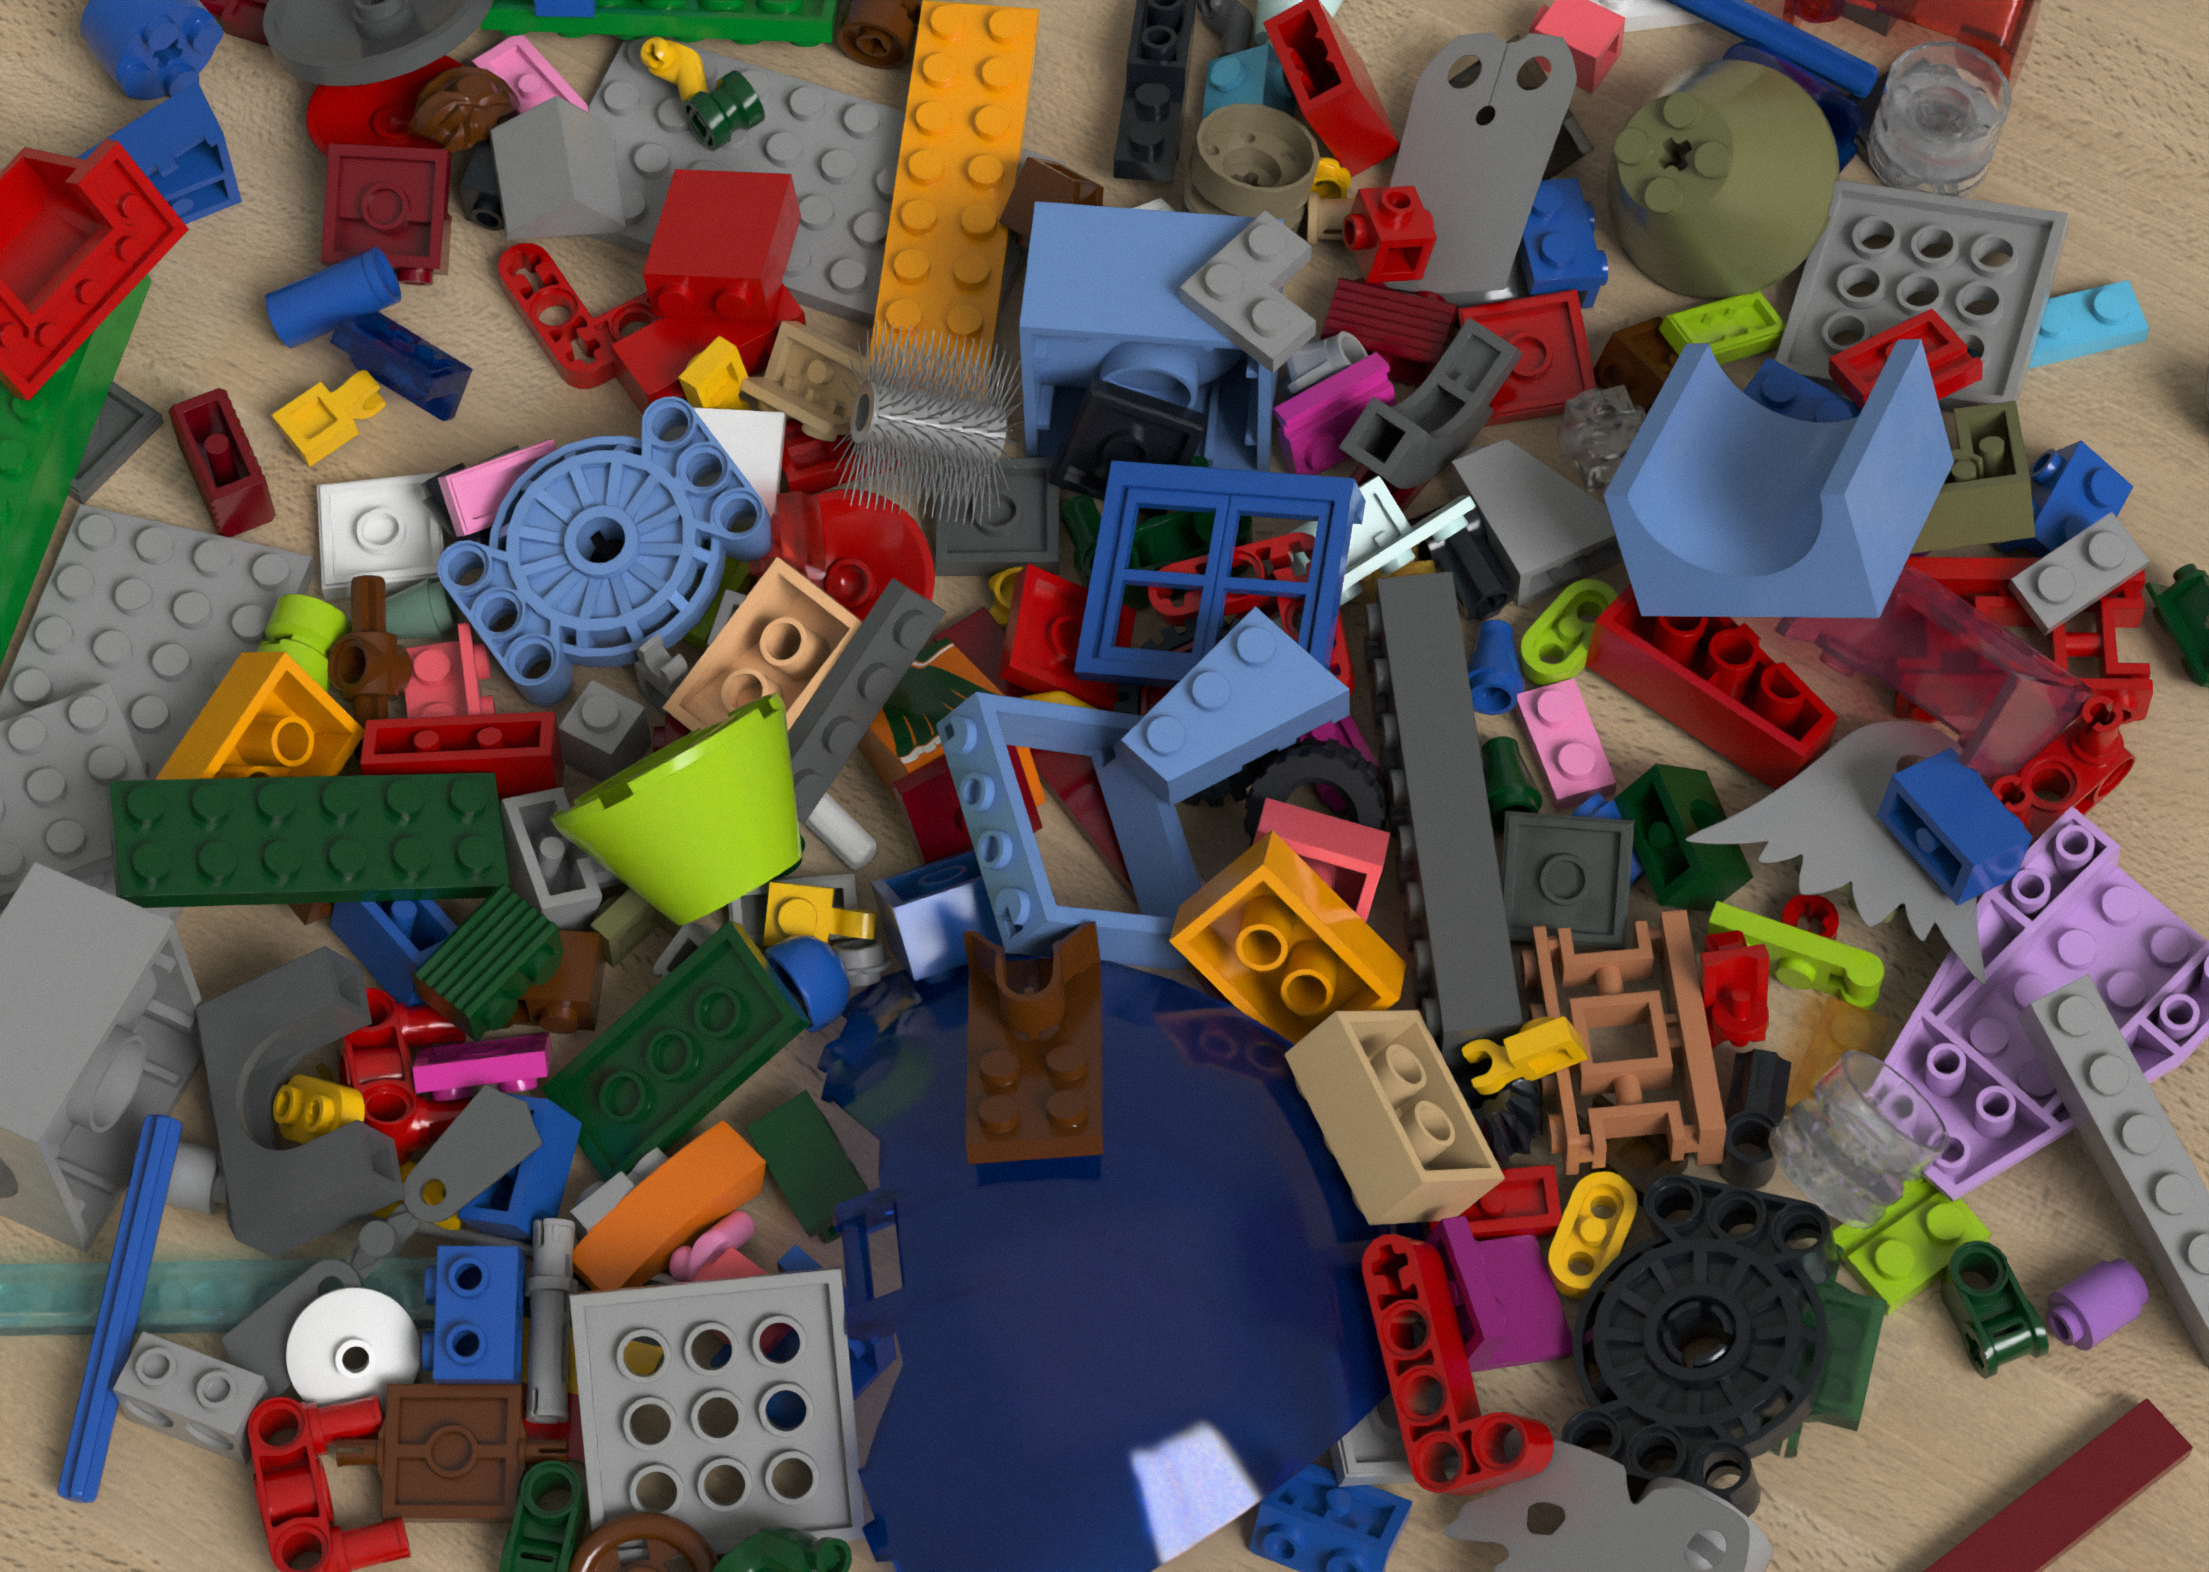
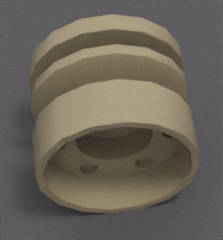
[1176,103,1320,234]

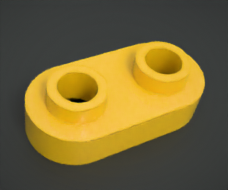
[273,1074,365,1144]
[1547,1172,1638,1299]

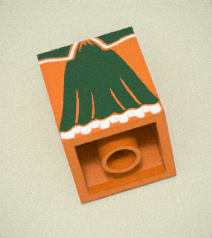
[857,637,1047,807]

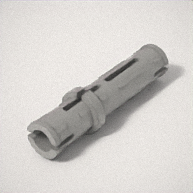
[525,1218,578,1424]

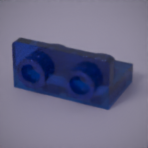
[330,312,473,421]

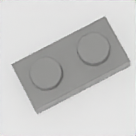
[2007,512,2150,636]

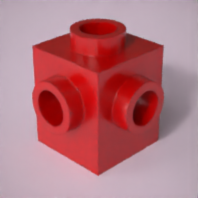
[1342,185,1437,283]

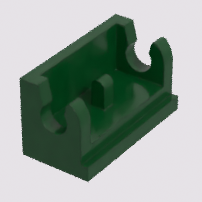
[745,1090,883,1244]

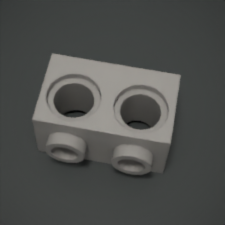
[113,1331,272,1465]

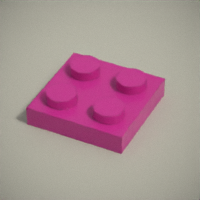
[412,1032,553,1101]

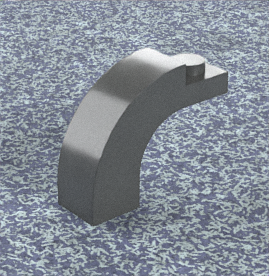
[1338,317,1523,489]

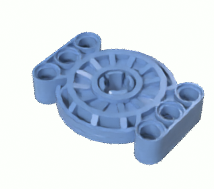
[437,396,776,707]

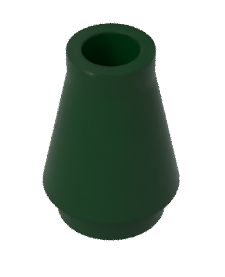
[1481,736,1543,833]

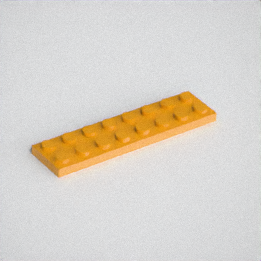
[869,0,1040,403]

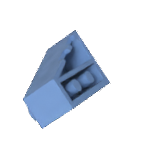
[1121,606,1350,807]

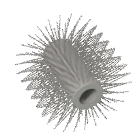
[832,321,1027,526]

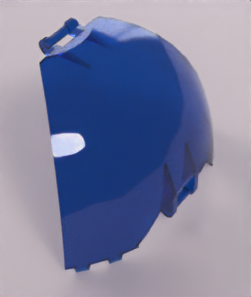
[817,954,1424,1572]

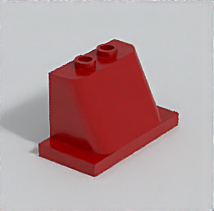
[0,139,189,401]

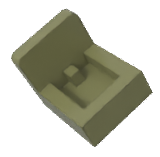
[590,888,683,968]

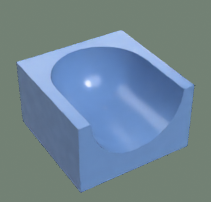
[1019,201,1284,472]

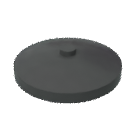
[263,0,494,86]

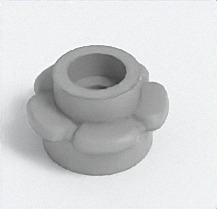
[832,937,892,986]

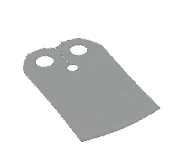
[1383,33,1577,294]

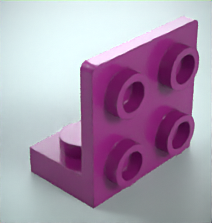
[1425,1216,1573,1373]

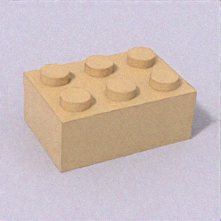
[1284,1010,1505,1225]

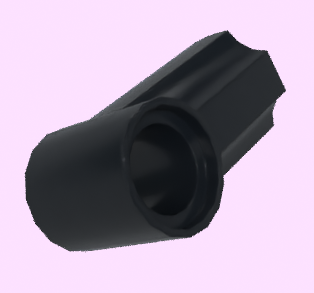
[1408,503,1515,622]
[1718,1048,1791,1190]

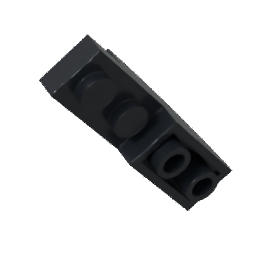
[1113,0,1197,183]

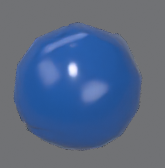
[764,935,851,1033]

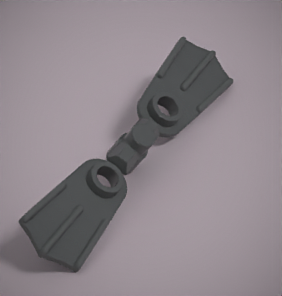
[221,1085,543,1397]

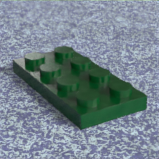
[541,920,811,1182]

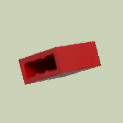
[1263,0,1400,178]
[642,169,801,321]

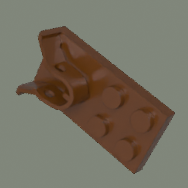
[963,921,1104,1164]

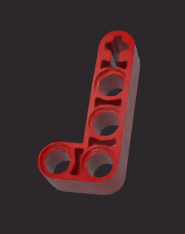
[1362,1234,1554,1496]

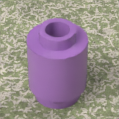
[2046,1258,2149,1351]

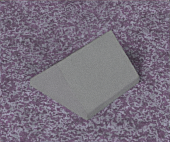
[490,95,626,240]

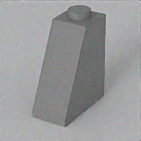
[1449,438,1624,607]

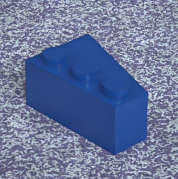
[76,81,242,224]

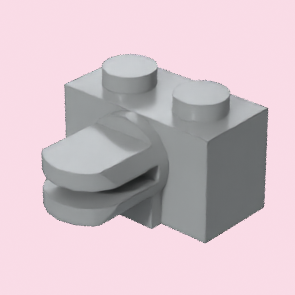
[500,787,625,932]

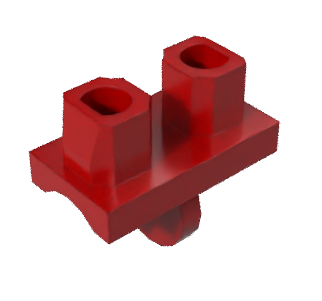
[1700,930,1769,1049]

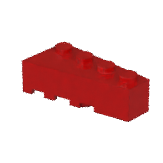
[1585,584,1838,790]

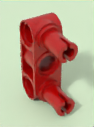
[1991,695,2136,849]
[337,987,474,1167]
[248,1394,411,1572]

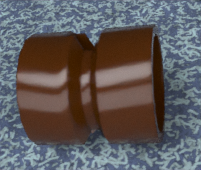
[836,0,927,70]

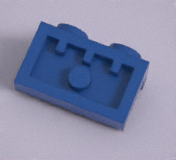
[1249,1454,1413,1572]

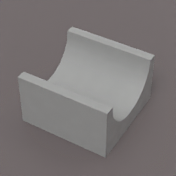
[0,862,203,1253]

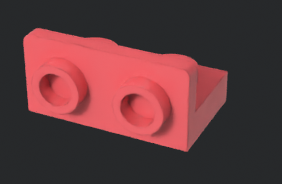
[404,622,496,718]

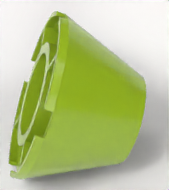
[550,692,802,926]

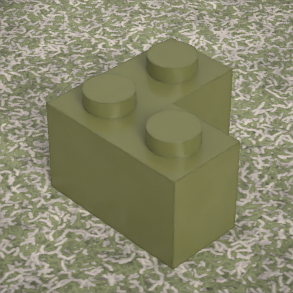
[1910,400,2035,554]

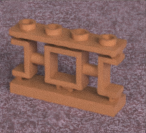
[1520,910,1726,1176]

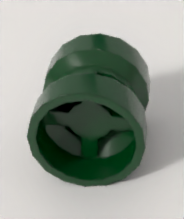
[682,70,765,151]

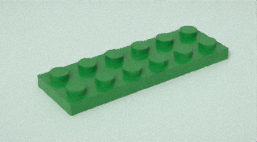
[481,0,841,47]

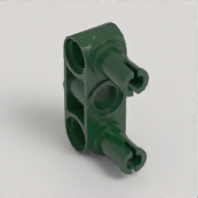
[1060,456,1253,611]

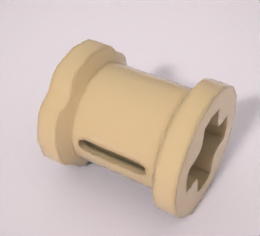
[1307,191,1355,245]

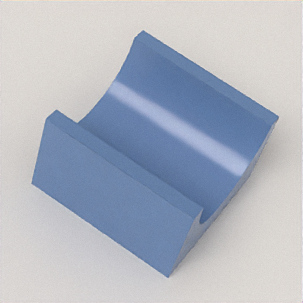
[1603,339,1954,618]

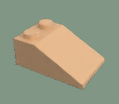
[662,557,863,733]

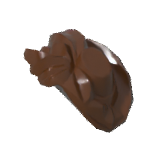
[407,65,521,153]

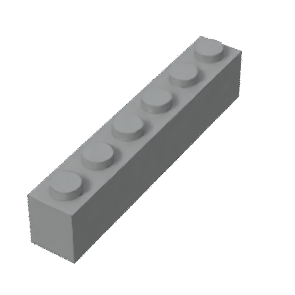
[2017,974,2209,1368]

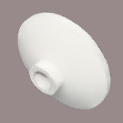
[286,1287,421,1413]

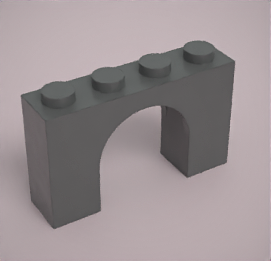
[195,946,405,1258]

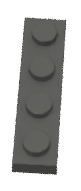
[788,578,946,823]

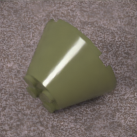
[1607,60,1839,300]

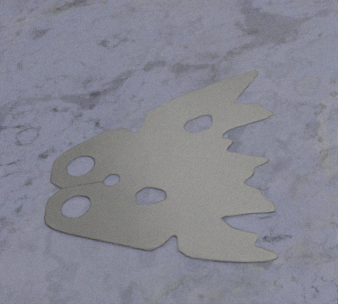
[1443,1430,1750,1572]

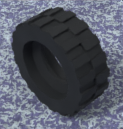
[1244,737,1389,847]

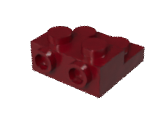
[321,143,452,286]

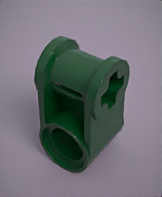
[1940,1240,2049,1379]
[499,1460,588,1572]

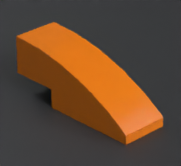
[572,1120,766,1291]

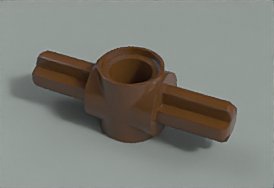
[327,575,412,759]

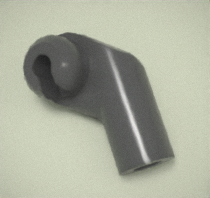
[1197,0,1254,58]

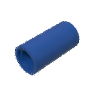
[265,246,401,349]

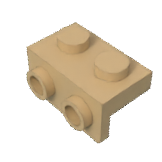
[739,321,885,442]

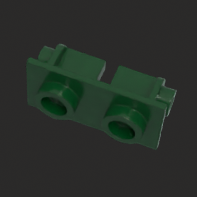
[2144,564,2209,688]

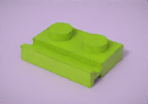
[1832,1172,1992,1316]

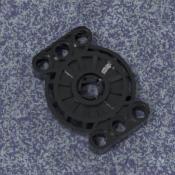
[1561,1174,1839,1517]

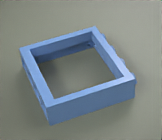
[936,692,1201,970]

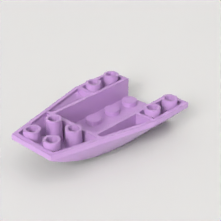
[1854,806,2209,1202]

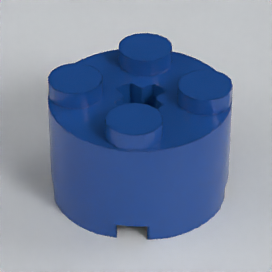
[80,0,223,100]

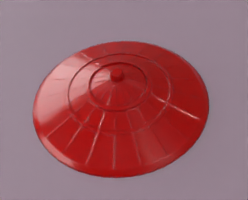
[306,55,463,158]
[756,489,935,621]

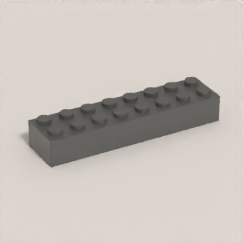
[1363,571,1523,1078]

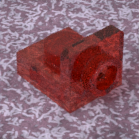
[749,491,827,578]

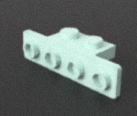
[1268,476,1476,632]

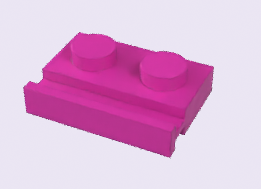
[1273,352,1397,475]

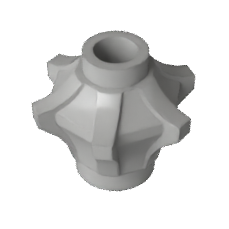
[1279,331,1368,401]

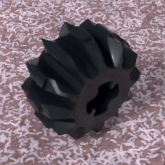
[1453,1061,1544,1168]

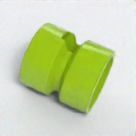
[256,594,352,692]

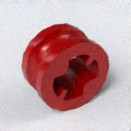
[1781,894,1839,941]

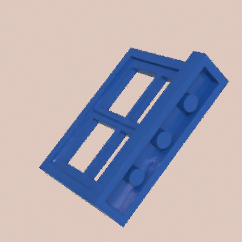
[1074,460,1366,688]

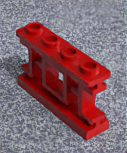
[1887,557,2153,725]

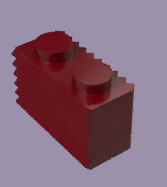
[1321,277,1457,388]
[168,388,276,538]

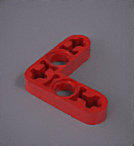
[498,243,662,389]
[1148,532,1355,698]

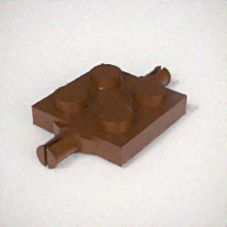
[336,1384,569,1523]

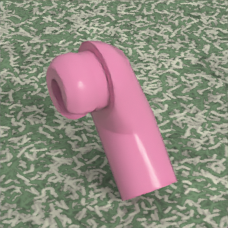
[669,1211,755,1282]

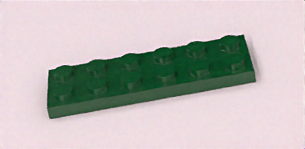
[106,773,510,908]

